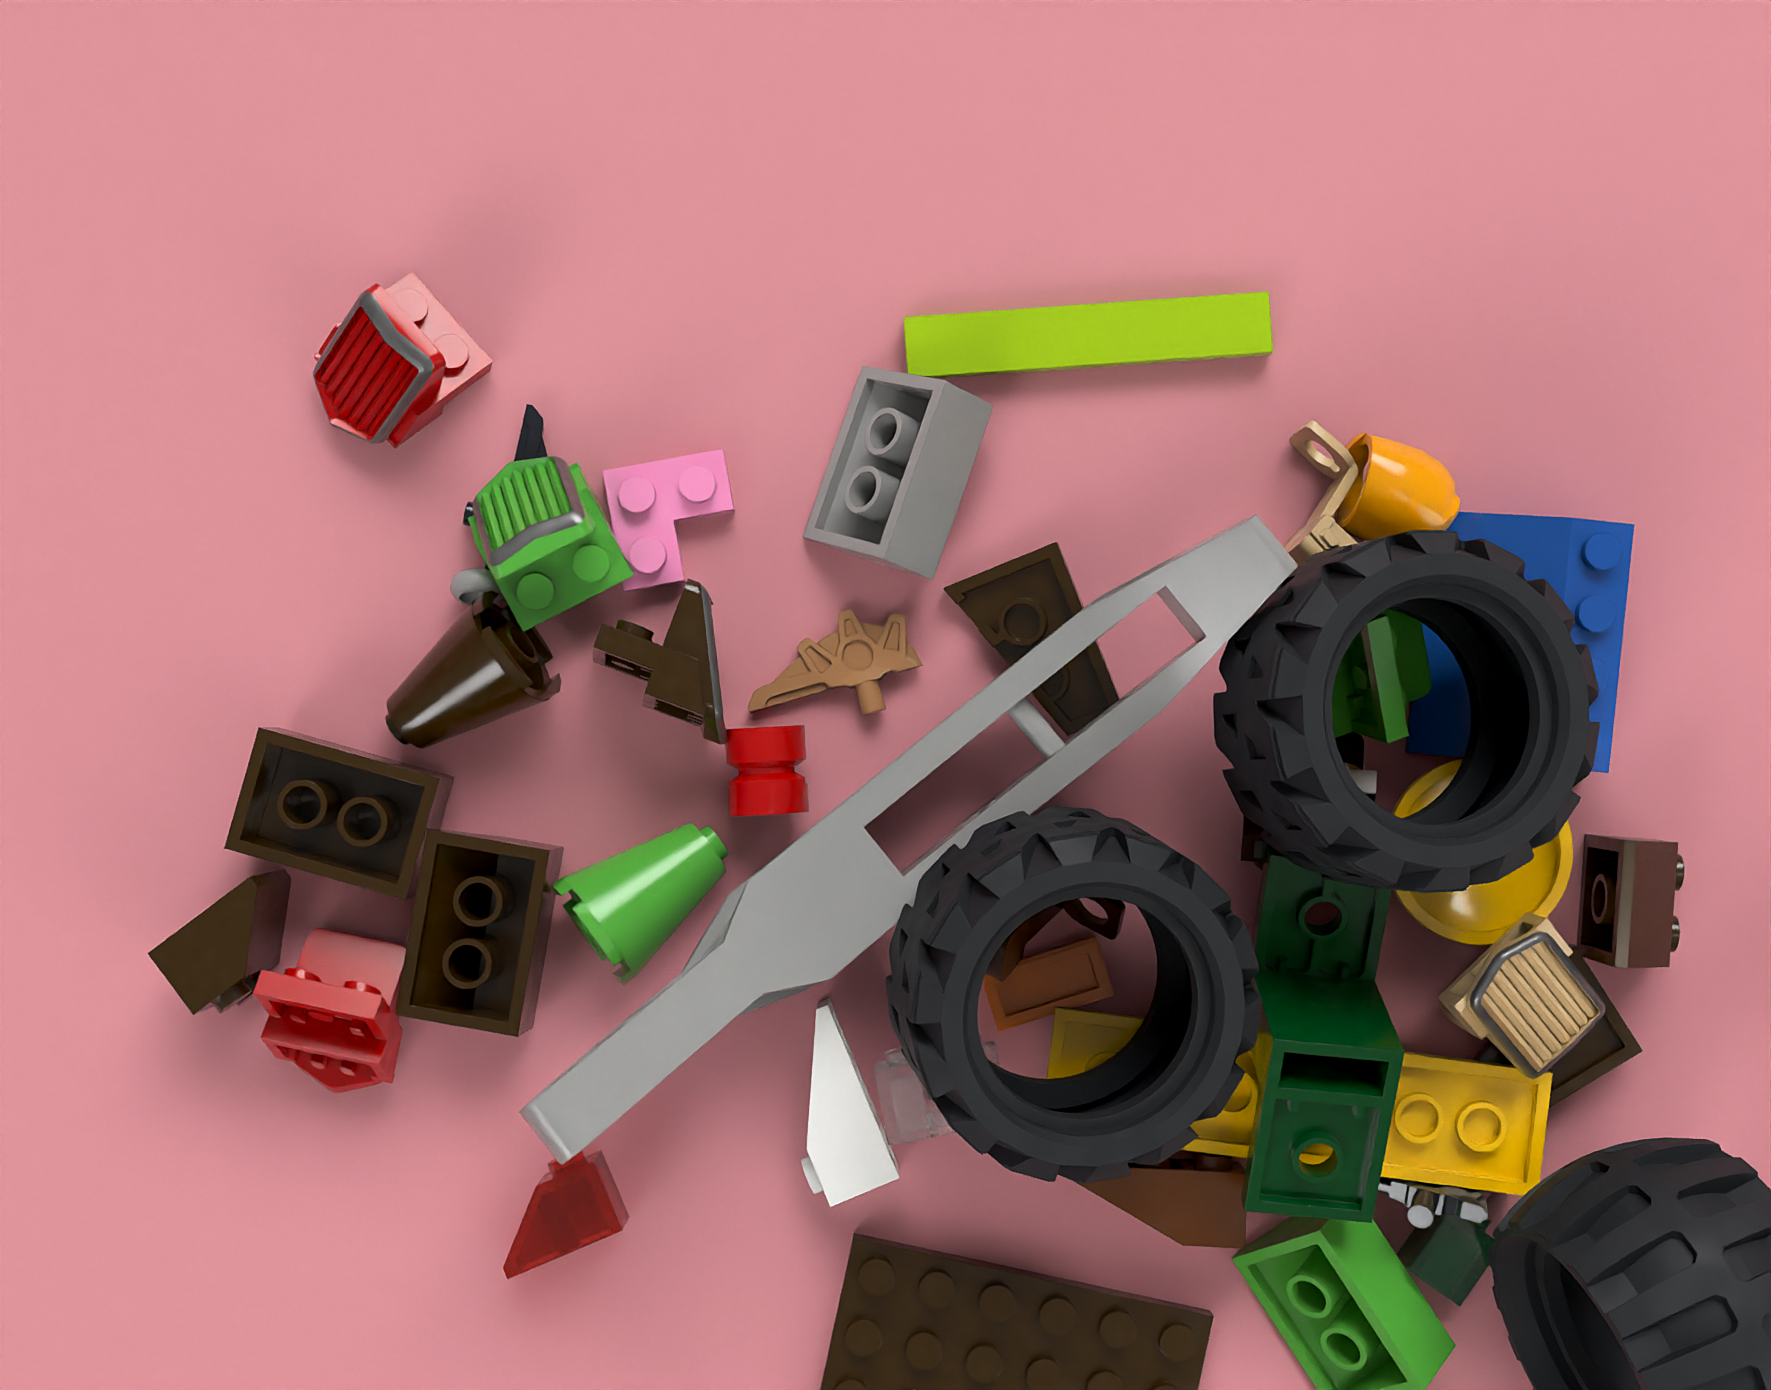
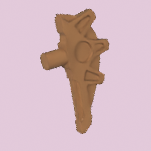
[748,610,923,716]

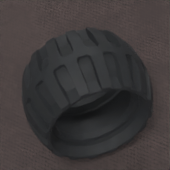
[1488,1137,1771,1390]

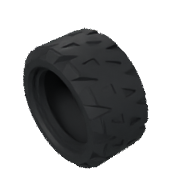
[1213,530,1600,893]
[886,806,1262,1184]

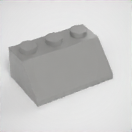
[803,366,994,580]

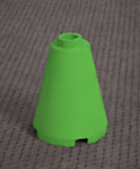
[551,823,729,985]

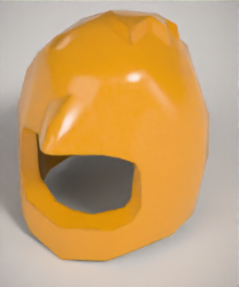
[1335,433,1460,541]

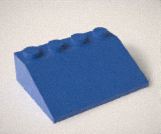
[1405,512,1634,773]

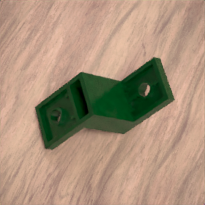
[1241,846,1405,1223]

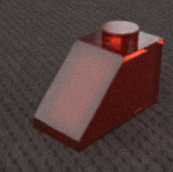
[503,1150,630,1279]

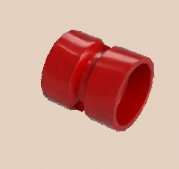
[725,725,809,816]

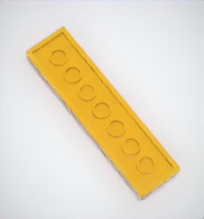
[1046,1007,1553,1196]

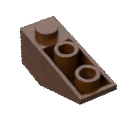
[1076,1152,1247,1249]

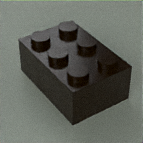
[224,727,454,900]

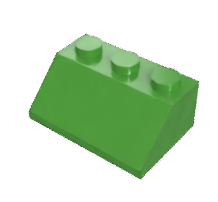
[1231,1216,1456,1390]

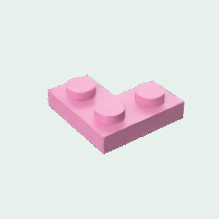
[603,449,735,592]

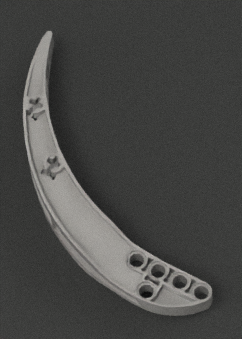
[519,514,1298,1165]

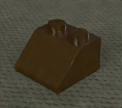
[1576,834,1684,969]
[147,869,292,1015]

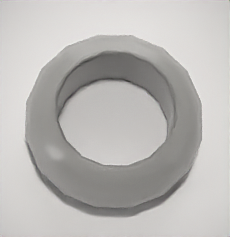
[450,569,504,605]

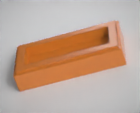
[982,935,1114,1032]

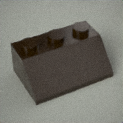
[395,829,564,1037]

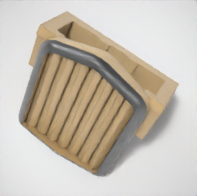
[1437,912,1605,1079]

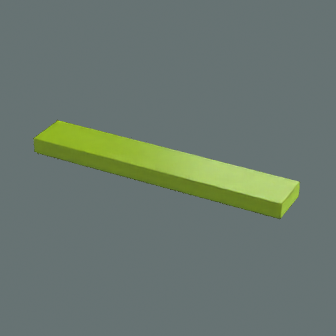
[903,291,1273,379]

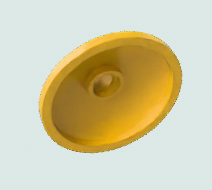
[1391,759,1573,945]

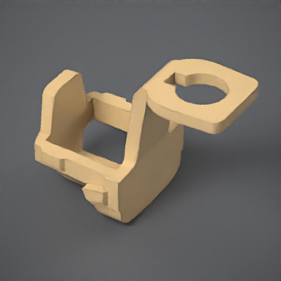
[1284,420,1358,566]

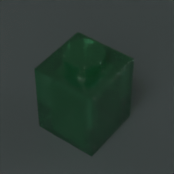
[1396,1214,1495,1306]

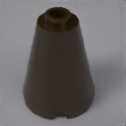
[385,591,562,749]

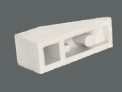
[801,998,900,1207]

